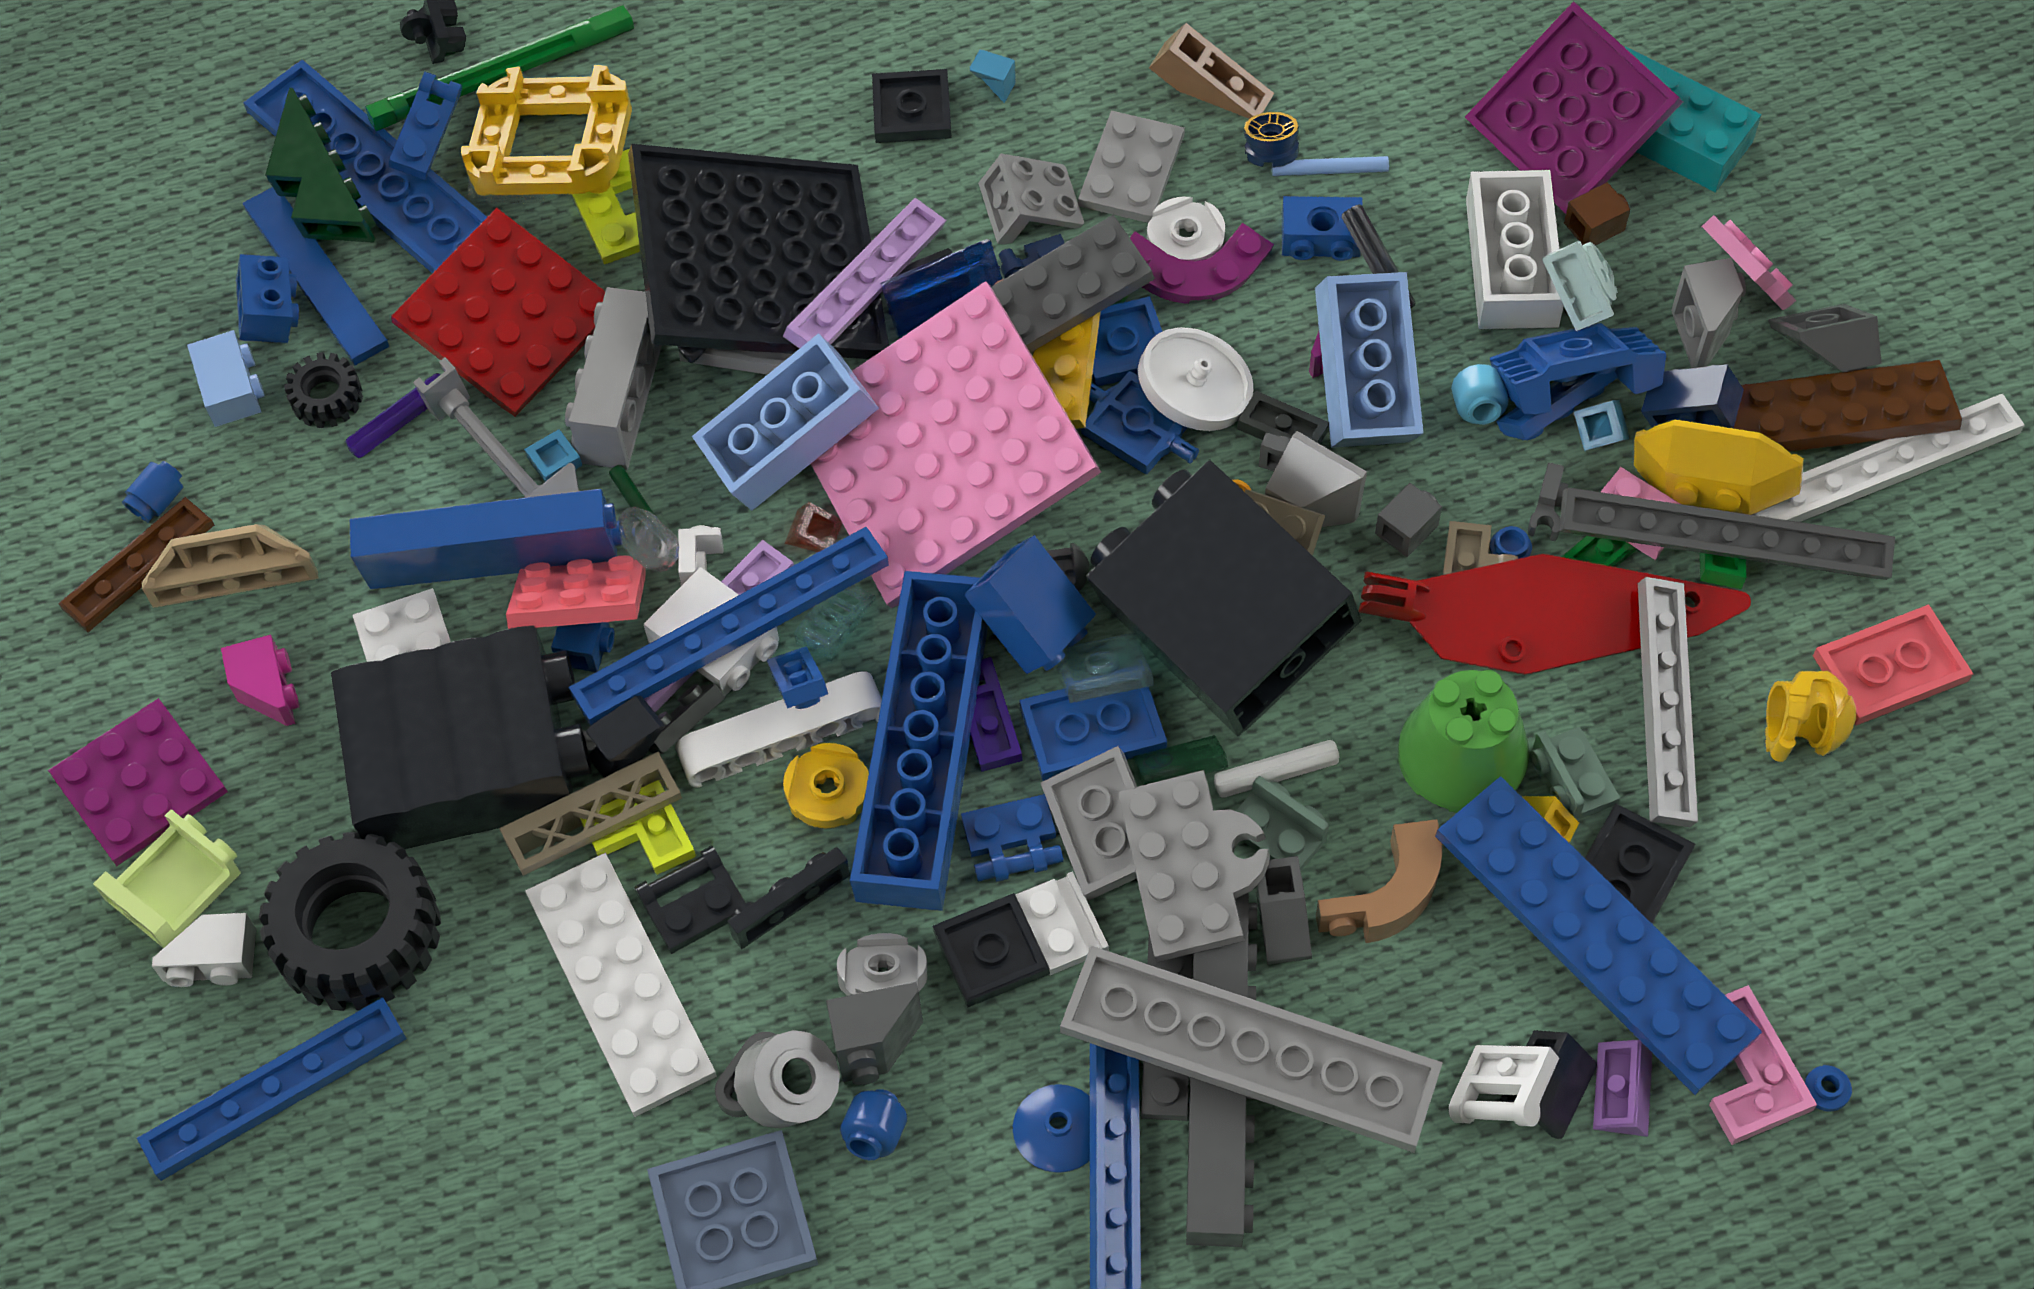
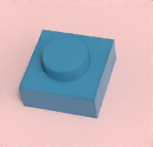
[524,429,582,482]

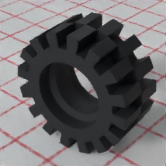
[284,352,363,428]

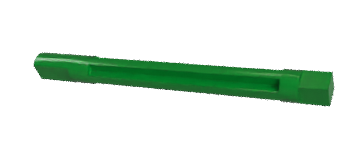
[365,5,634,131]

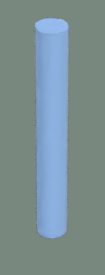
[1272,156,1389,176]

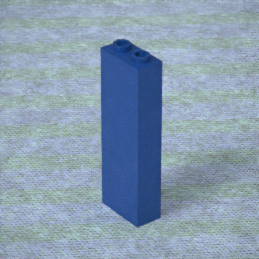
[350,489,623,589]

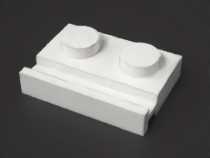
[1016,871,1109,975]

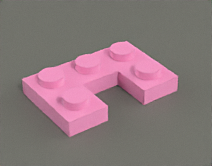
[1702,215,1796,310]
[1709,985,1817,1145]

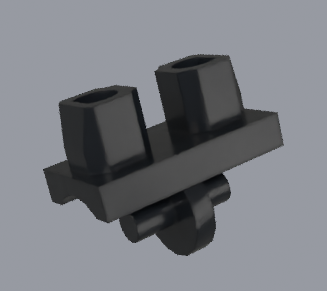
[400,0,466,64]

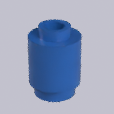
[122,461,183,523]

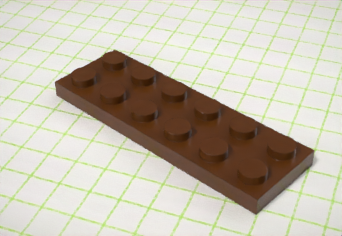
[1733,360,1962,452]

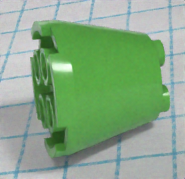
[1398,670,1530,813]

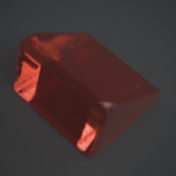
[784,501,843,552]

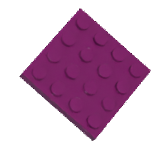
[1465,1,1683,214]

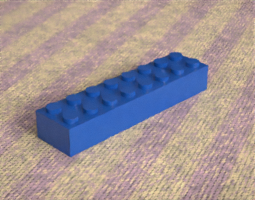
[850,571,988,911]

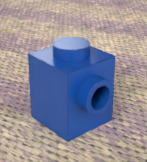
[551,622,615,672]

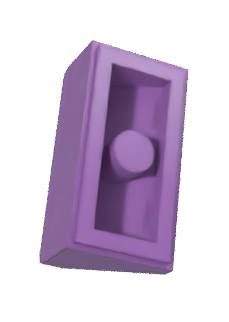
[1593,1040,1652,1137]

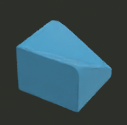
[970,50,1016,103]
[1574,400,1629,451]

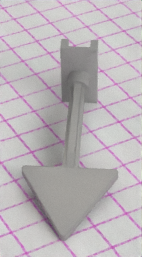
[413,357,579,498]

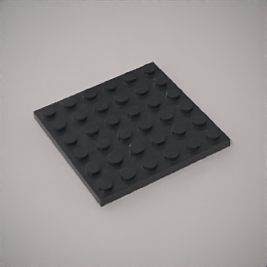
[628,144,889,359]

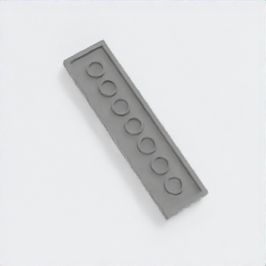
[1060,946,1443,1153]

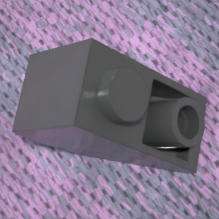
[1255,856,1312,965]

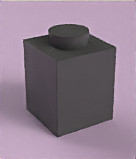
[1375,483,1442,557]

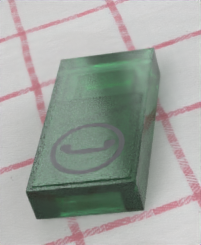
[1132,735,1228,785]

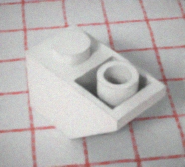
[152,913,256,987]

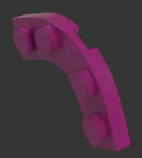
[1130,223,1274,304]

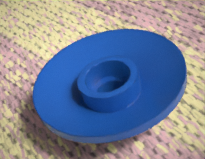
[1013,1084,1090,1172]

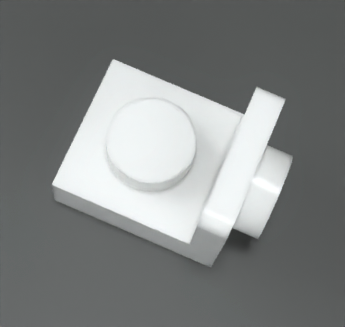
[678,525,723,586]

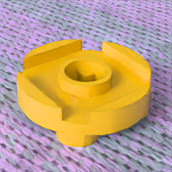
[783,743,869,828]

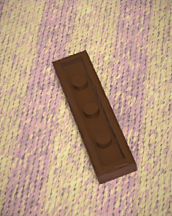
[58,497,215,632]

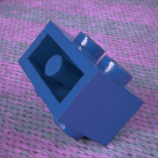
[236,254,299,343]

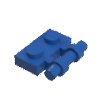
[961,794,1063,882]

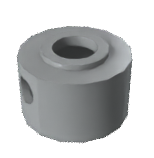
[734,1030,840,1129]

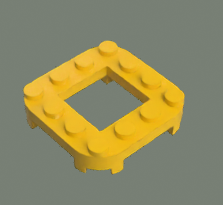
[461,65,632,196]

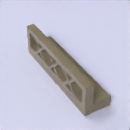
[499,752,682,876]

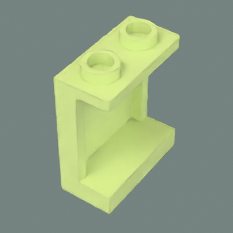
[93,809,241,948]

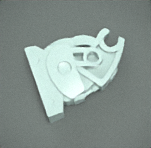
[1542,241,1618,331]

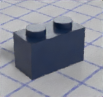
[1641,364,1744,429]

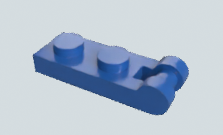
[389,72,462,180]

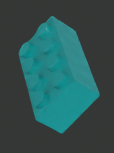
[1625,46,1762,193]

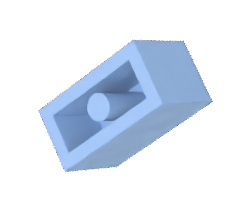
[187,330,265,427]

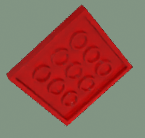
[391,208,606,417]

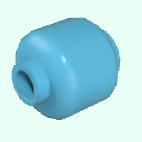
[1451,364,1509,425]

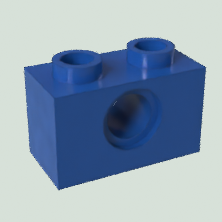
[1282,196,1362,261]

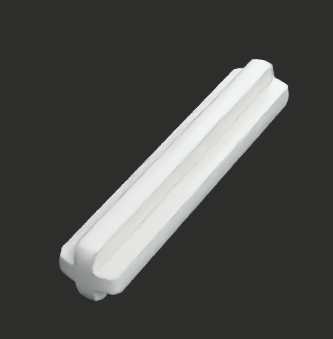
[1214,740,1340,797]

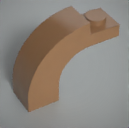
[1316,820,1442,943]

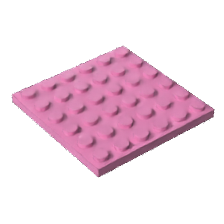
[811,281,1101,608]

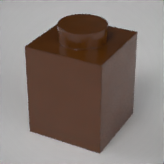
[1564,182,1631,246]

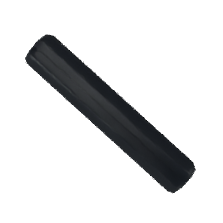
[1342,204,1416,309]

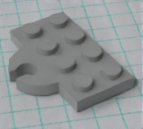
[1118,770,1270,962]

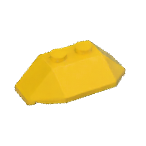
[1634,420,1804,515]

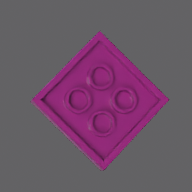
[48,698,228,867]

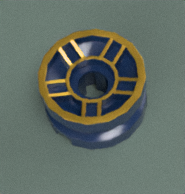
[1244,112,1299,168]

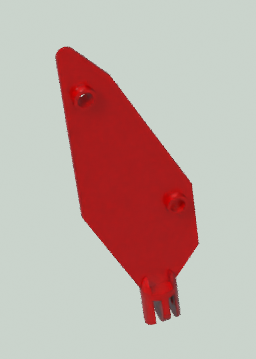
[1359,554,1751,675]

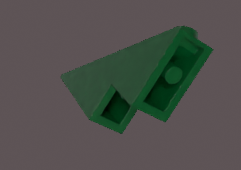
[265,88,377,243]

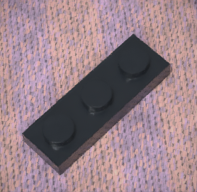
[727,847,850,950]

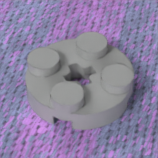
[837,933,928,996]

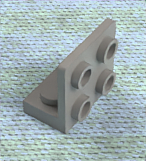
[978,153,1084,245]

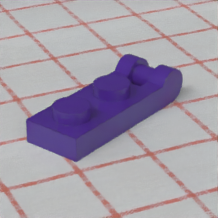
[970,656,1023,772]

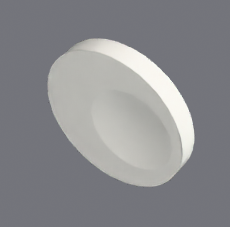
[1138,328,1253,431]

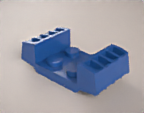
[1490,323,1666,414]

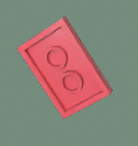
[1813,605,1973,726]

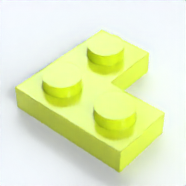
[580,780,696,875]

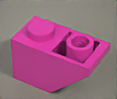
[221,634,299,726]

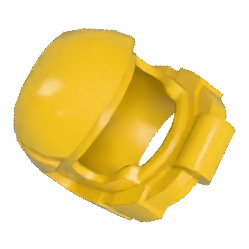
[1765,671,1856,762]

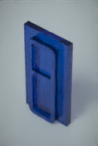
[880,239,1002,339]

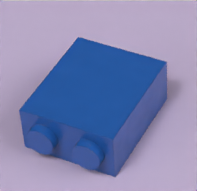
[964,535,1096,674]

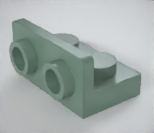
[1530,727,1620,820]
[1236,776,1329,871]

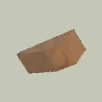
[1149,23,1274,119]

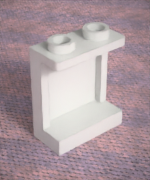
[644,567,779,696]

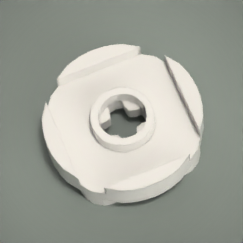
[1147,196,1225,261]

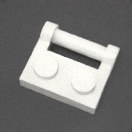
[1449,1045,1559,1126]

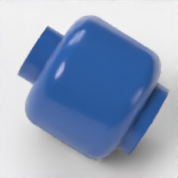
[840,1089,907,1160]

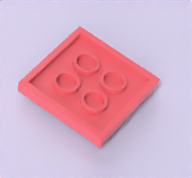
[506,555,646,629]

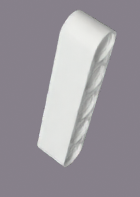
[675,672,882,788]

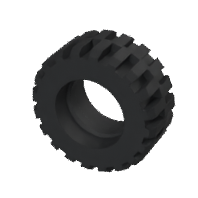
[259,832,441,1011]

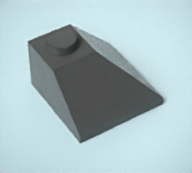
[1768,304,1882,372]

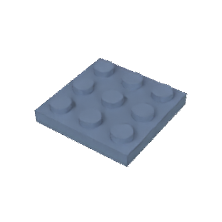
[647,1130,818,1289]

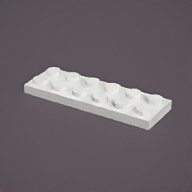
[525,853,717,1117]

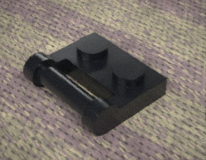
[634,845,746,954]

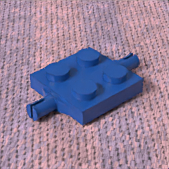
[1081,371,1199,475]

